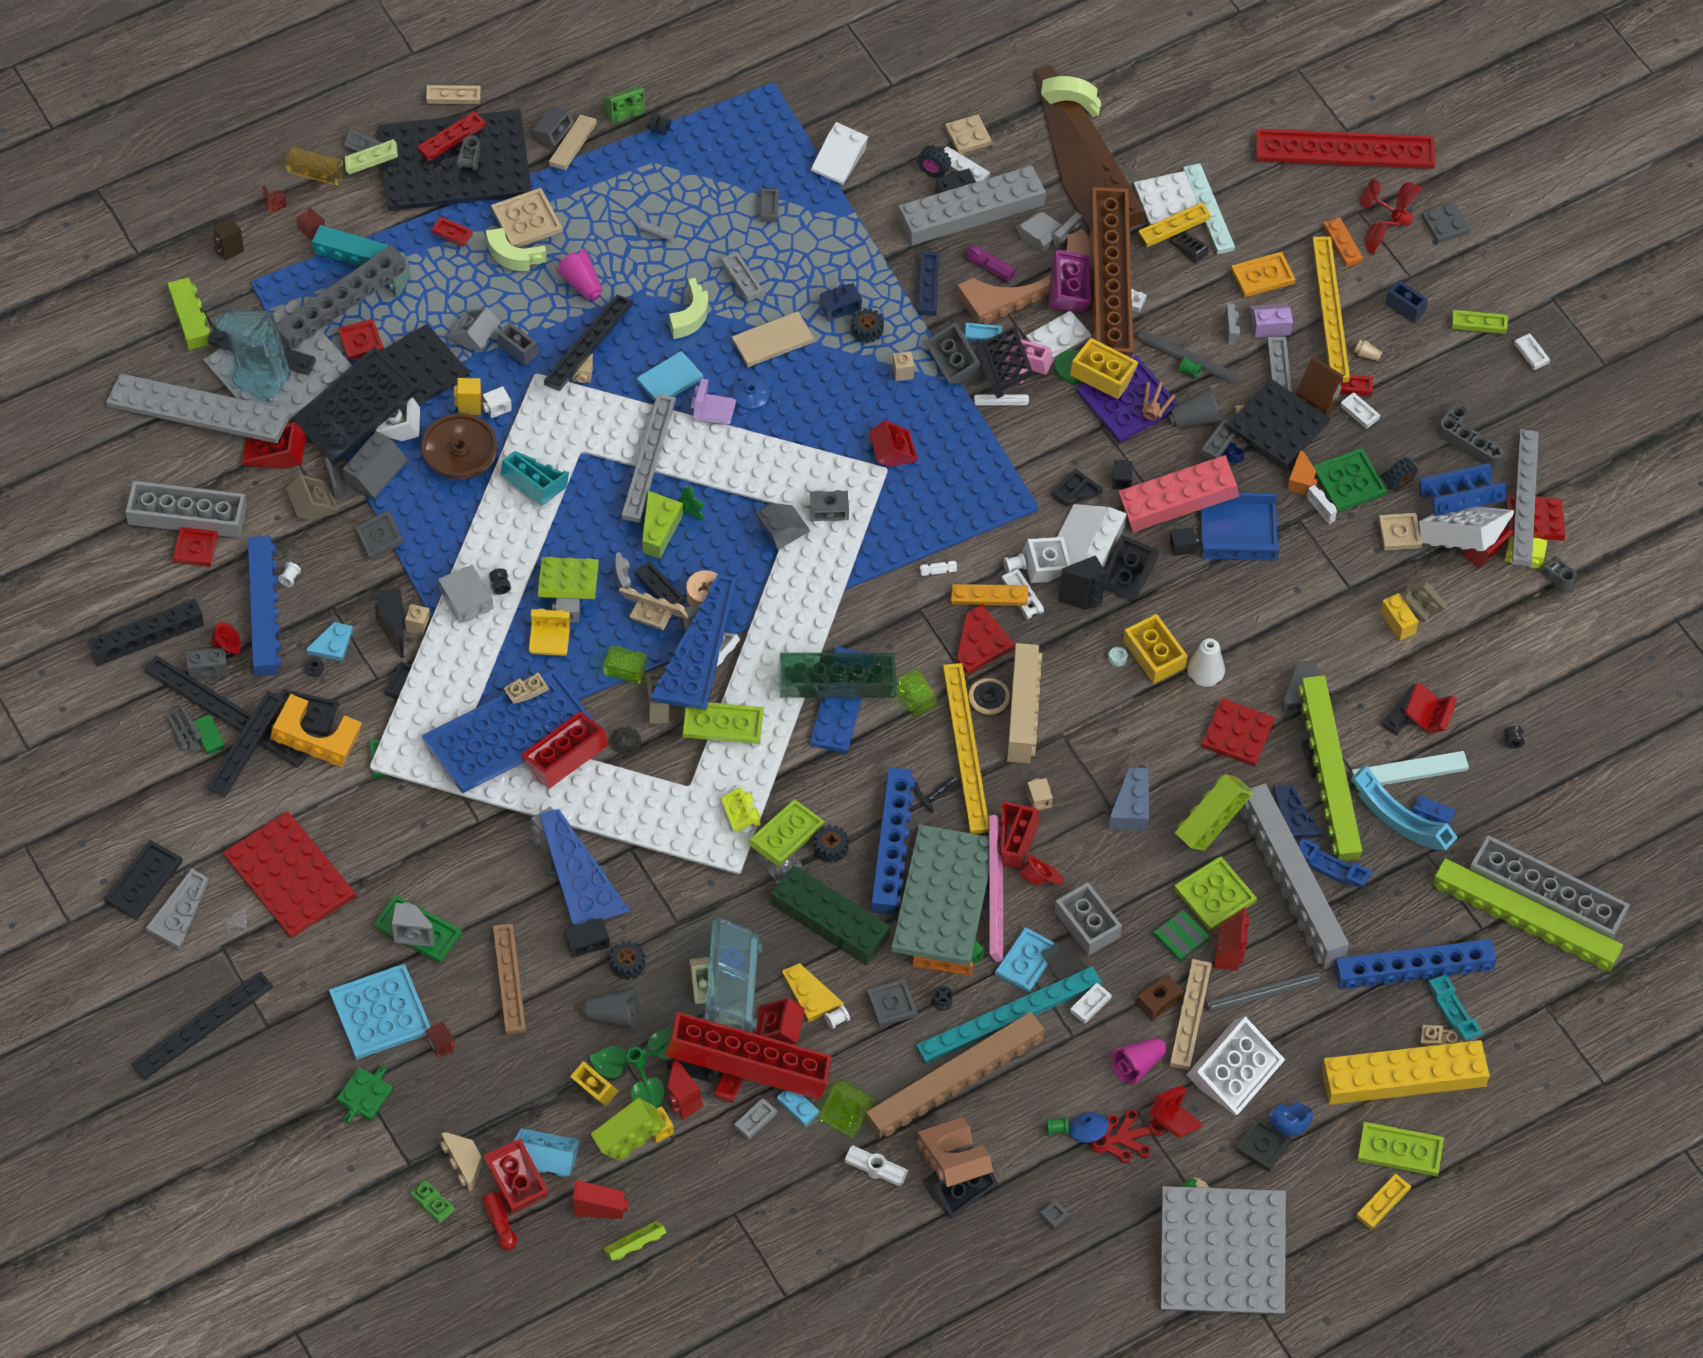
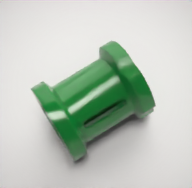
[1179,357,1202,379]
[1046,1116,1069,1136]

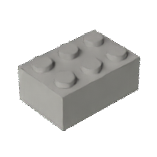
[1054,882,1122,956]

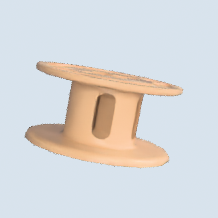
[687,570,718,606]

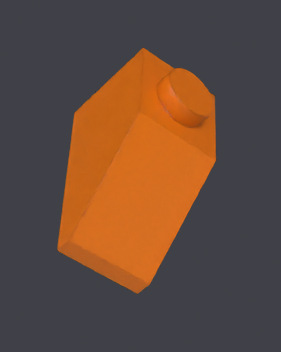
[1287,450,1318,496]

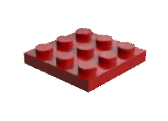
[1505,494,1566,541]
[1201,698,1276,767]

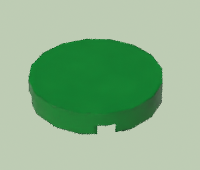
[1055,350,1082,383]

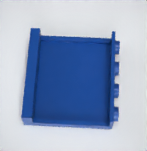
[1201,492,1279,560]

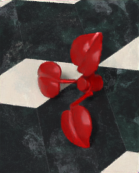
[1360,179,1422,255]

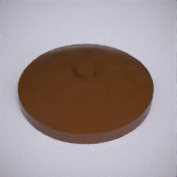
[422,413,497,480]

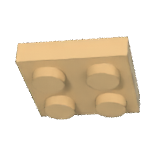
[945,114,992,154]
[1378,513,1422,551]

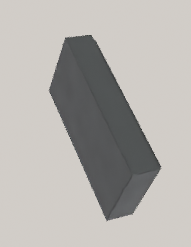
[760,188,779,222]

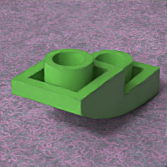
[410,1181,455,1223]

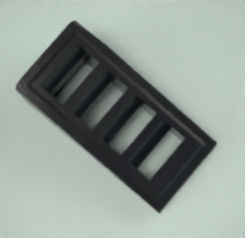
[1170,231,1209,264]

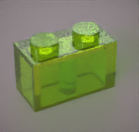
[603,645,647,683]
[896,669,937,717]

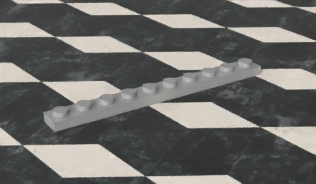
[1512,429,1539,567]

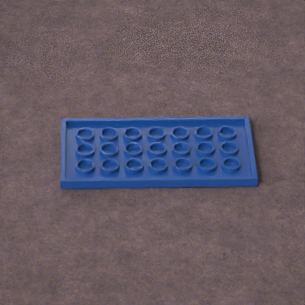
[422,670,595,794]

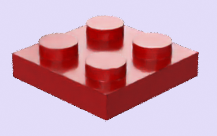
[338,319,384,361]
[173,527,218,567]

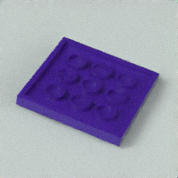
[1076,355,1179,443]

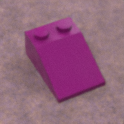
[1048,249,1091,313]

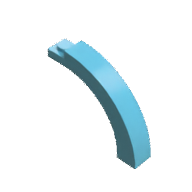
[1351,766,1458,850]

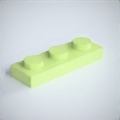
[345,139,398,174]

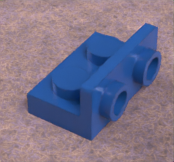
[1412,796,1456,825]

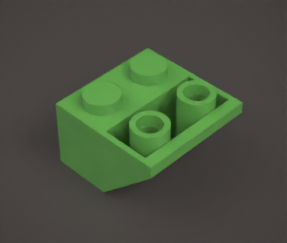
[603,86,645,124]

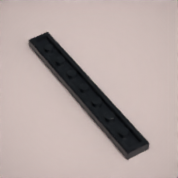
[544,295,633,391]
[131,971,273,1080]

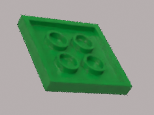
[1313,448,1387,513]

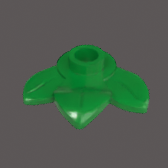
[678,486,705,520]

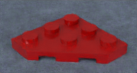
[957,604,1015,675]

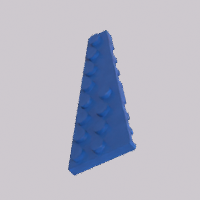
[650,575,736,710]

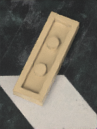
[426,85,481,104]

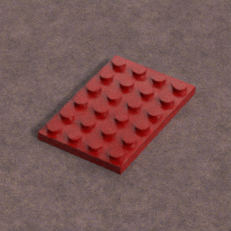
[223,811,356,938]

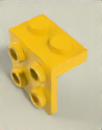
[529,609,570,656]

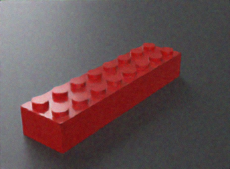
[665,1012,831,1100]

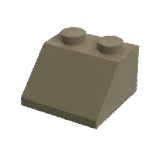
[286,475,339,521]

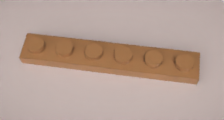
[493,924,526,1035]

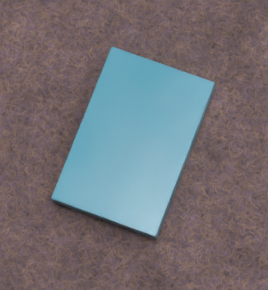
[637,351,703,401]
[995,927,1059,993]

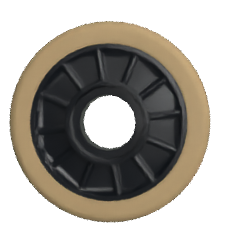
[968,678,1010,715]

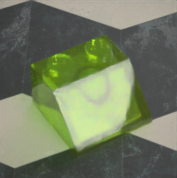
[818,1079,876,1139]

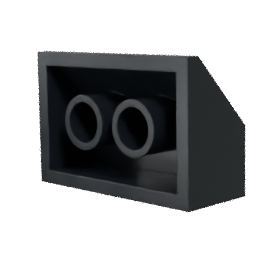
[1058,555,1106,610]
[923,1146,998,1218]

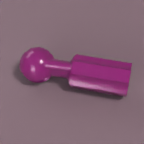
[966,245,1017,282]

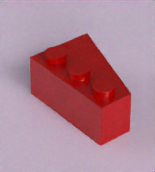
[1001,801,1041,869]

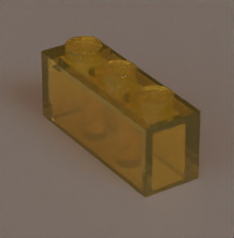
[286,146,344,185]

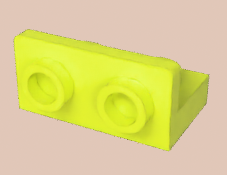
[721,787,761,833]

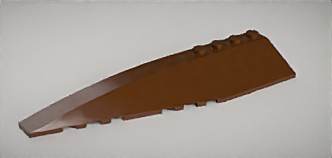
[1034,65,1144,232]

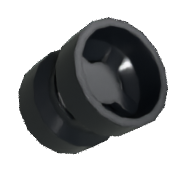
[647,113,671,136]
[489,568,511,595]

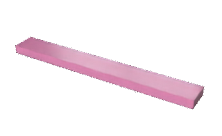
[989,815,1003,963]

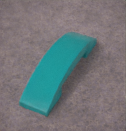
[1428,975,1483,1041]

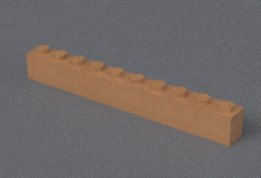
[866,1012,1045,1139]

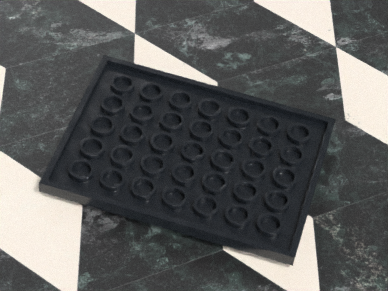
[378,109,532,211]

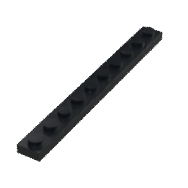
[144,655,310,768]

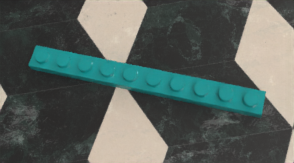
[916,966,1102,1064]

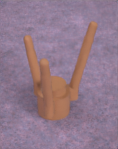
[1141,382,1176,420]

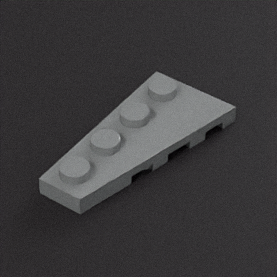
[146,869,209,950]

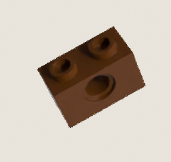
[1136,974,1184,1021]

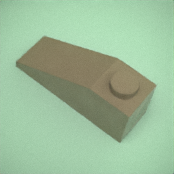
[646,674,669,725]

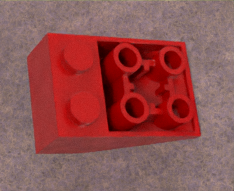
[1214,908,1250,971]

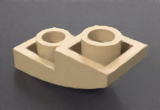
[504,672,549,704]
[1421,1025,1464,1046]

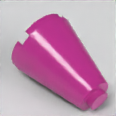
[556,249,602,301]
[1110,1037,1166,1086]

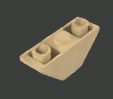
[440,1132,482,1192]

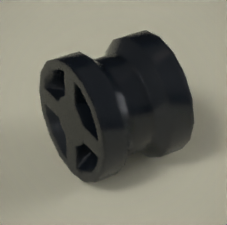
[1503,726,1525,749]
[933,986,953,1011]

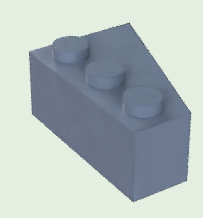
[1108,768,1149,830]

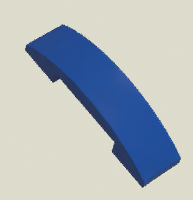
[1298,838,1372,887]

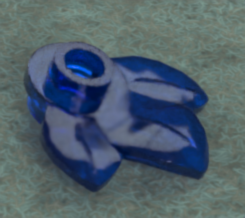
[1221,442,1244,464]

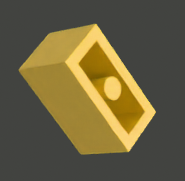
[454,378,482,415]
[1380,593,1419,641]
[570,1061,619,1106]

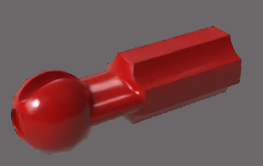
[482,1192,518,1251]

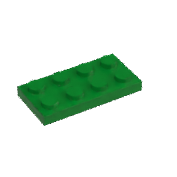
[374,894,462,964]

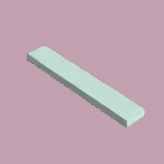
[1351,751,1469,790]

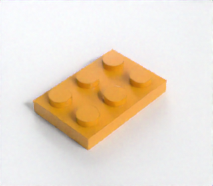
[1231,252,1296,298]

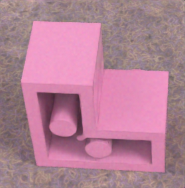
[1002,339,1054,384]

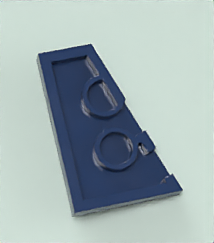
[1272,784,1324,839]

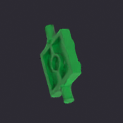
[337,1065,393,1124]

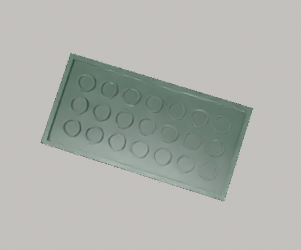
[892,824,990,966]

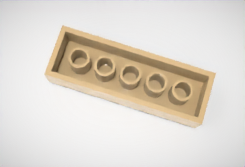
[1007,643,1042,763]

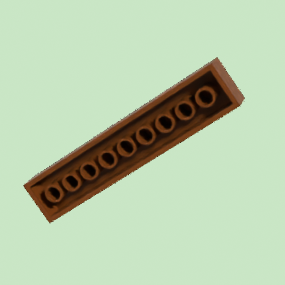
[1089,187,1133,358]

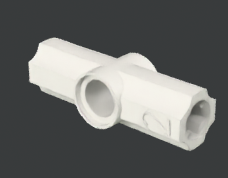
[845,1145,908,1187]

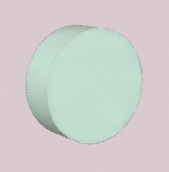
[1108,647,1128,667]

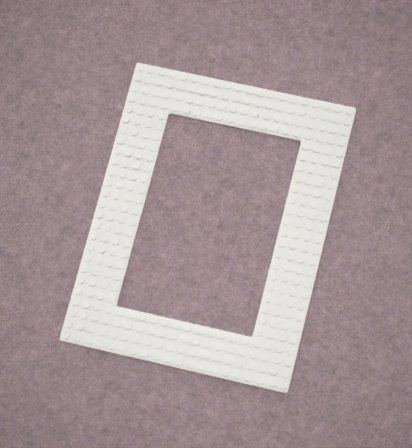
[370,374,887,874]

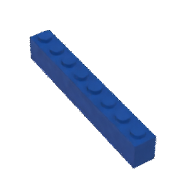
[248,536,281,676]

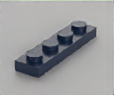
[918,251,940,315]

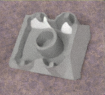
[1016,211,1062,251]

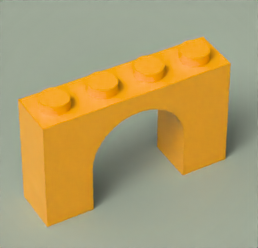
[271,694,362,767]

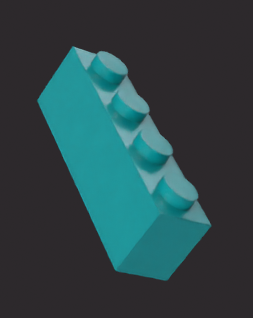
[312,225,388,266]

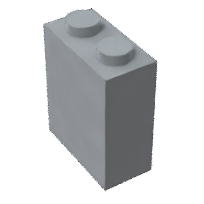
[438,564,494,623]

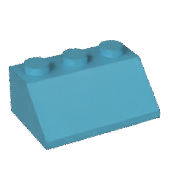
[513,1128,580,1177]

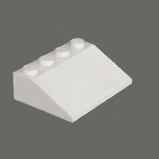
[1057,504,1127,568]
[1419,507,1514,551]
[1186,1017,1285,1116]

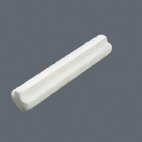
[974,394,1029,405]

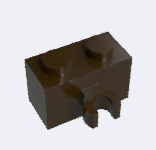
[212,217,244,261]

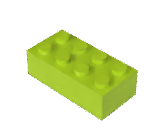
[1175,774,1254,851]

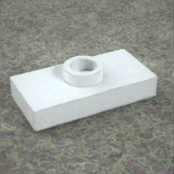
[1514,333,1550,370]

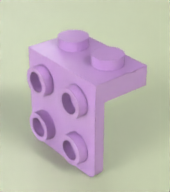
[691,379,736,424]

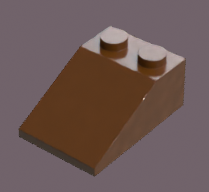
[1296,356,1344,417]

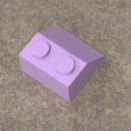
[1249,303,1293,338]

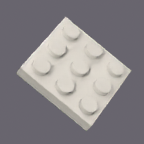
[1133,171,1198,226]

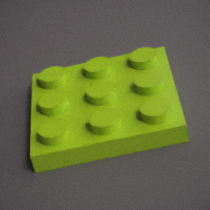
[538,557,599,599]
[1174,856,1257,931]

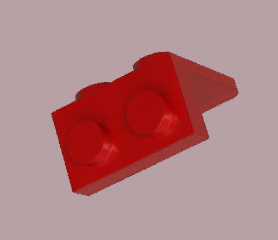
[1405,683,1457,734]
[1149,1085,1202,1137]

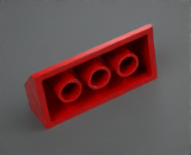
[521,711,609,789]

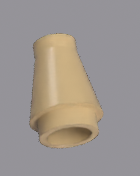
[1354,339,1382,362]

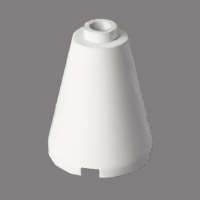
[1187,639,1225,687]

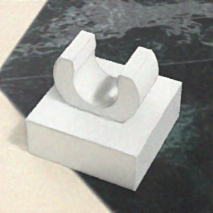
[1131,289,1147,312]

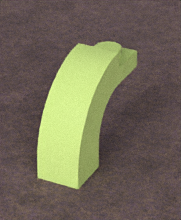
[1041,76,1101,117]
[486,228,547,271]
[669,278,708,339]

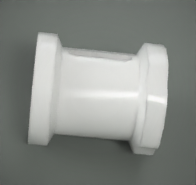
[1003,553,1027,573]
[278,562,301,587]
[824,1005,850,1030]

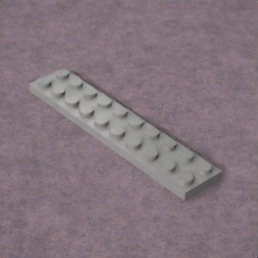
[106,374,291,443]

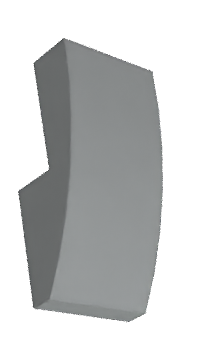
[616,552,631,589]

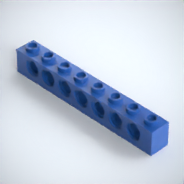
[871,767,915,915]
[1334,939,1497,989]

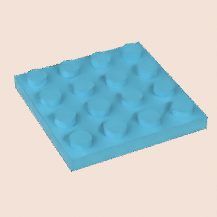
[329,964,432,1060]

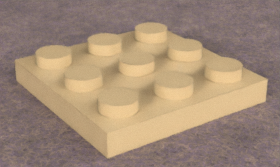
[491,188,562,248]

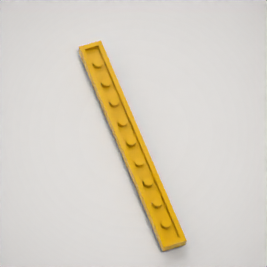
[1312,237,1350,382]
[943,663,989,834]

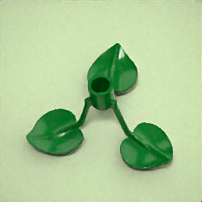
[590,1027,673,1108]

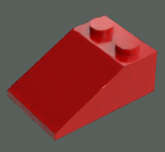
[242,422,306,469]
[484,1139,549,1216]

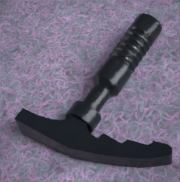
[914,776,957,814]

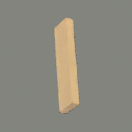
[549,114,597,170]

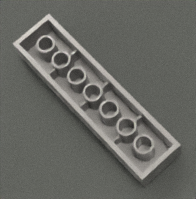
[898,166,1046,246]
[1470,835,1630,939]

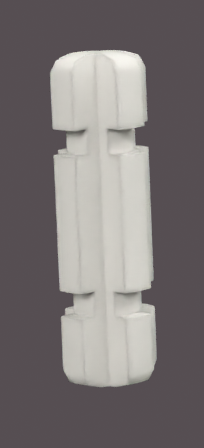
[920,561,957,576]

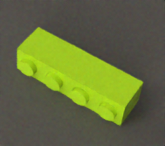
[168,277,211,351]

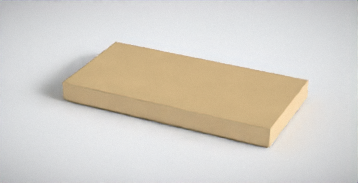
[732,312,814,367]

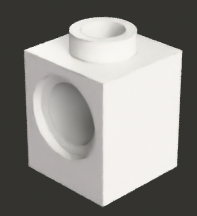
[481,387,511,419]

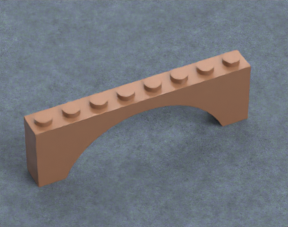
[957,229,1091,324]

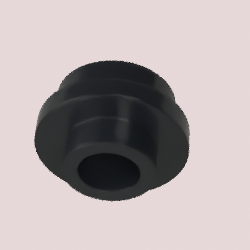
[305,658,324,677]

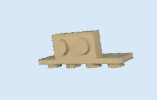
[619,587,689,630]

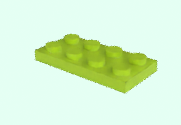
[683,702,764,744]
[748,799,825,867]
[1357,1122,1444,1177]

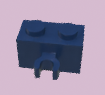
[819,283,862,321]

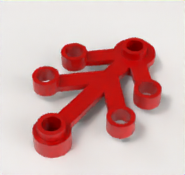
[1090,1110,1166,1164]

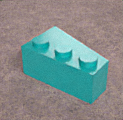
[500,451,569,506]

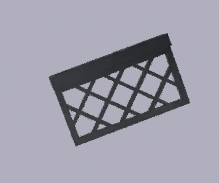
[973,326,1034,399]

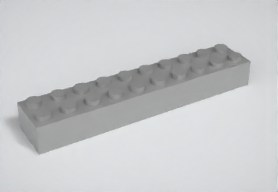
[1239,783,1349,970]

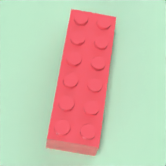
[1119,455,1239,532]

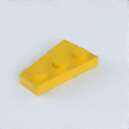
[782,963,844,1022]

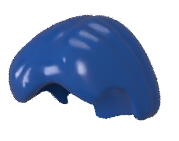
[1269,1101,1314,1137]

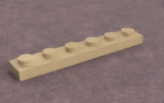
[1170,959,1212,1070]

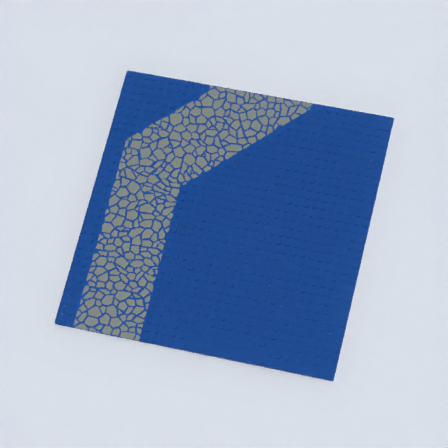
[251,83,1038,707]

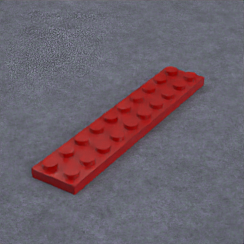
[1256,129,1435,169]

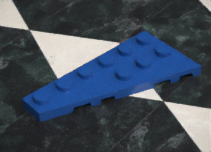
[539,808,630,925]

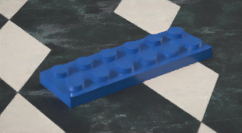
[810,647,873,754]

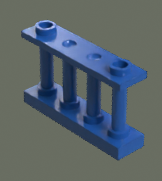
[1419,463,1506,516]

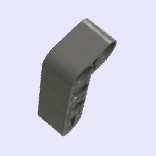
[1438,404,1504,469]

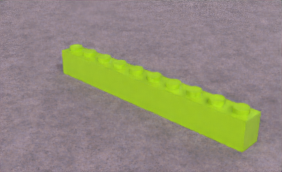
[1298,675,1362,861]
[1432,858,1623,972]

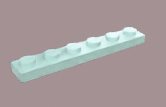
[1183,163,1235,255]

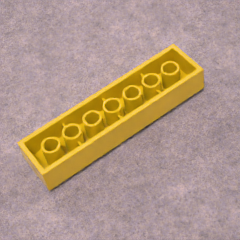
[1321,1040,1490,1105]

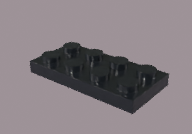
[104,840,183,920]

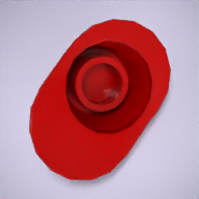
[210,622,241,654]
[1020,854,1064,886]

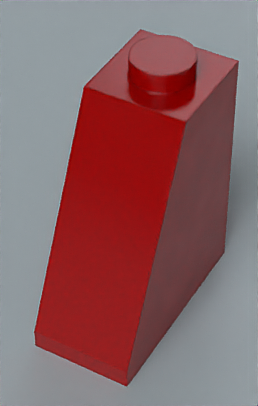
[573,1180,628,1219]

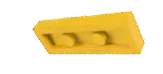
[1356,1173,1411,1230]

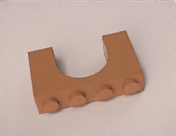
[917,1117,993,1187]

